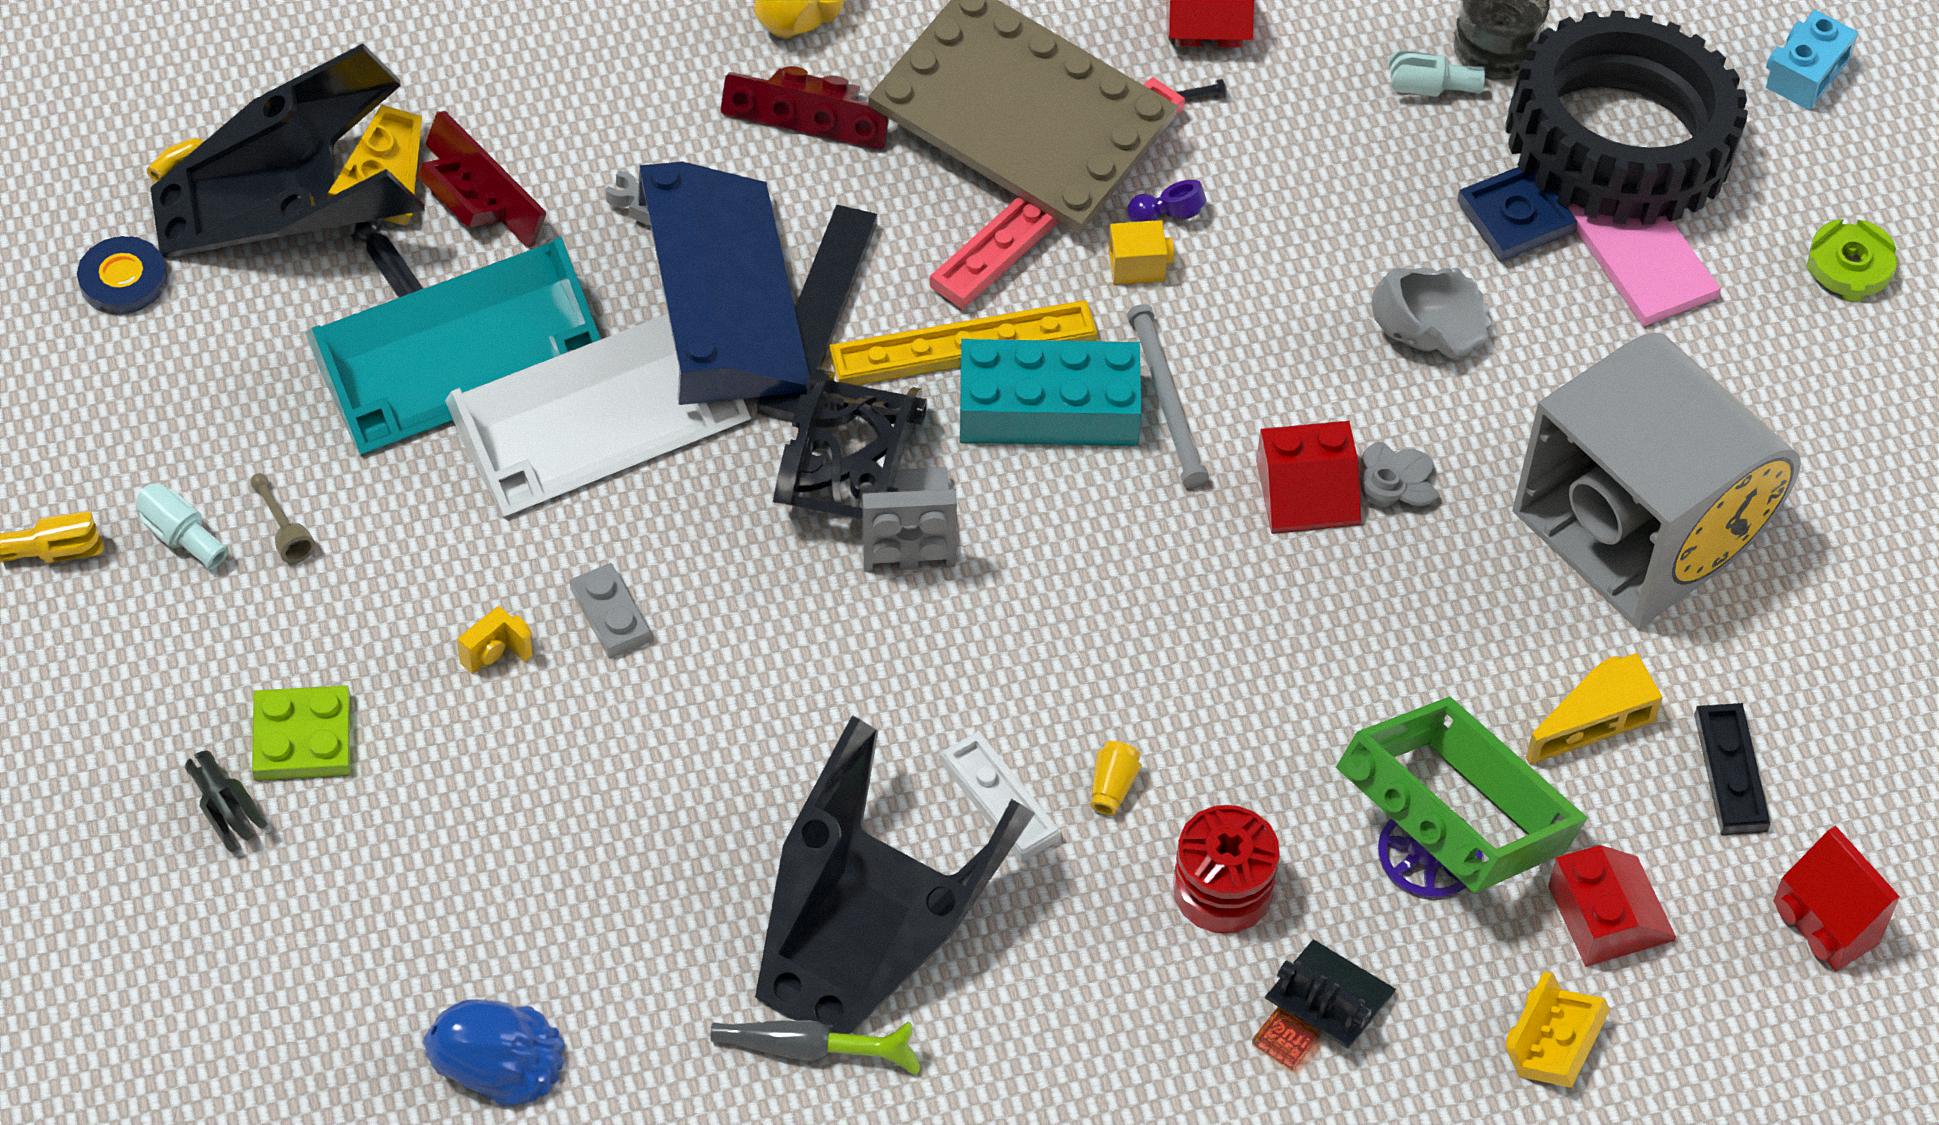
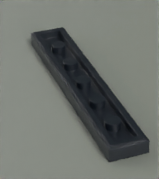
[757,204,878,422]

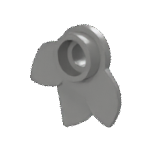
[1361,442,1440,507]

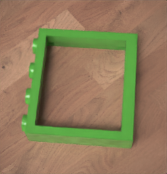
[1335,696,1588,893]

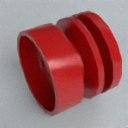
[1173,805,1280,933]

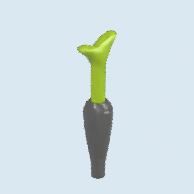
[710,1020,920,1075]

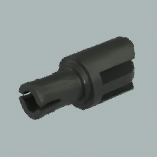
[185,750,268,852]

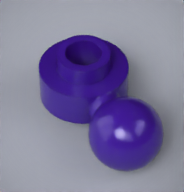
[1127,179,1207,222]

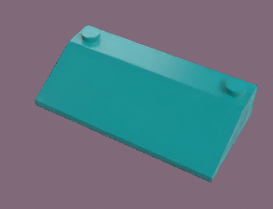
[305,237,601,455]

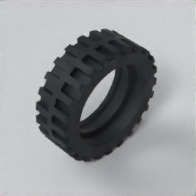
[1506,10,1748,225]

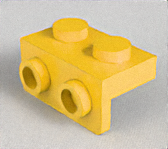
[1506,972,1610,1088]

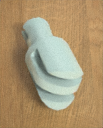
[1389,51,1485,97]
[137,484,229,570]

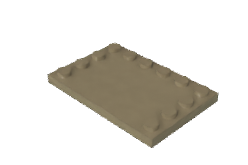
[868,0,1178,234]

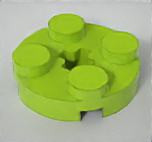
[1807,219,1898,302]

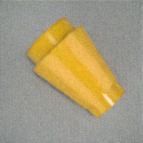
[1090,741,1142,815]

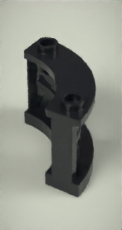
[773,369,927,519]

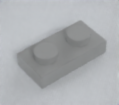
[569,562,651,659]

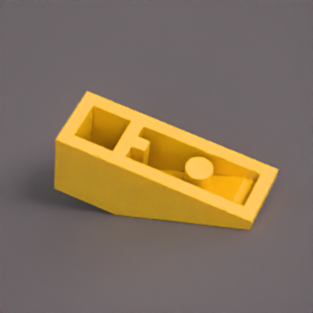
[1526,653,1663,765]

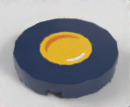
[76,236,167,314]

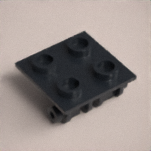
[1264,939,1396,1050]

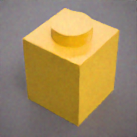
[1108,220,1174,285]

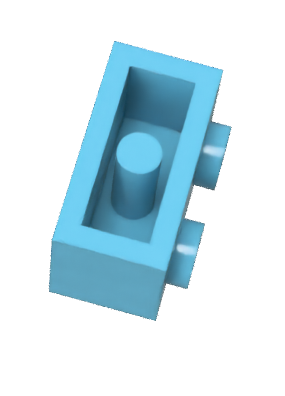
[1766,9,1858,111]

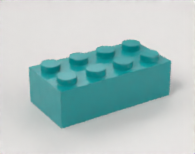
[959,339,1141,446]

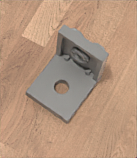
[858,467,957,572]

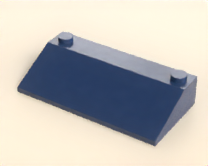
[638,161,810,405]

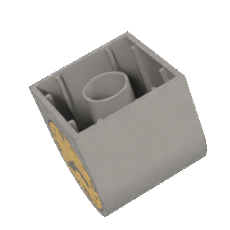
[1512,333,1801,629]

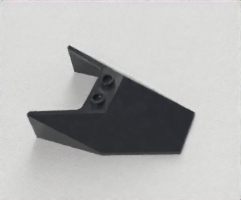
[150,43,425,258]
[755,715,1035,1034]

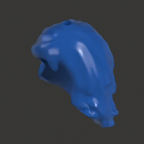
[422,999,565,1107]

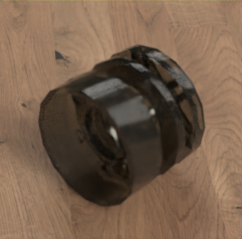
[1453,0,1550,80]

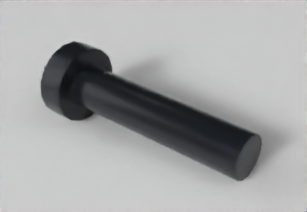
[1176,79,1227,101]

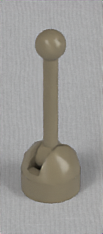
[250,473,315,563]

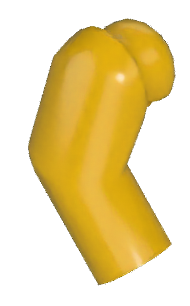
[146,137,204,182]

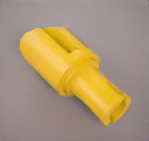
[0,511,104,563]

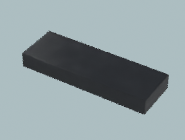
[1694,703,1770,835]

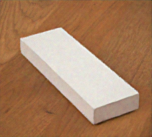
[939,731,1061,863]

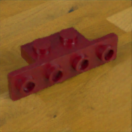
[720,66,889,150]
[418,111,546,246]

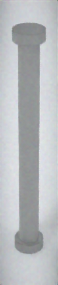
[1127,304,1209,489]

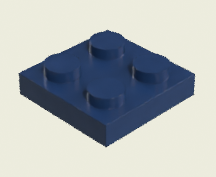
[1457,167,1578,261]

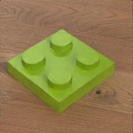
[252,685,350,781]

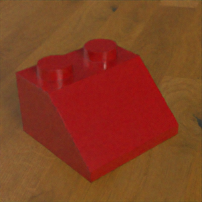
[1166,0,1254,48]
[1256,420,1361,534]
[1773,825,1900,972]
[1548,845,1676,967]

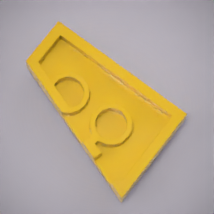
[325,104,422,226]

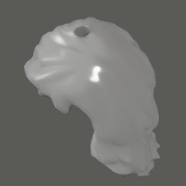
[1371,267,1492,359]

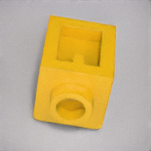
[457,605,533,674]

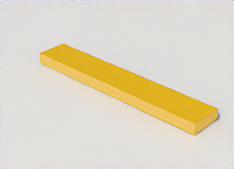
[829,299,1097,385]

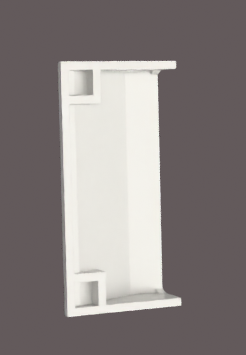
[445,314,751,518]

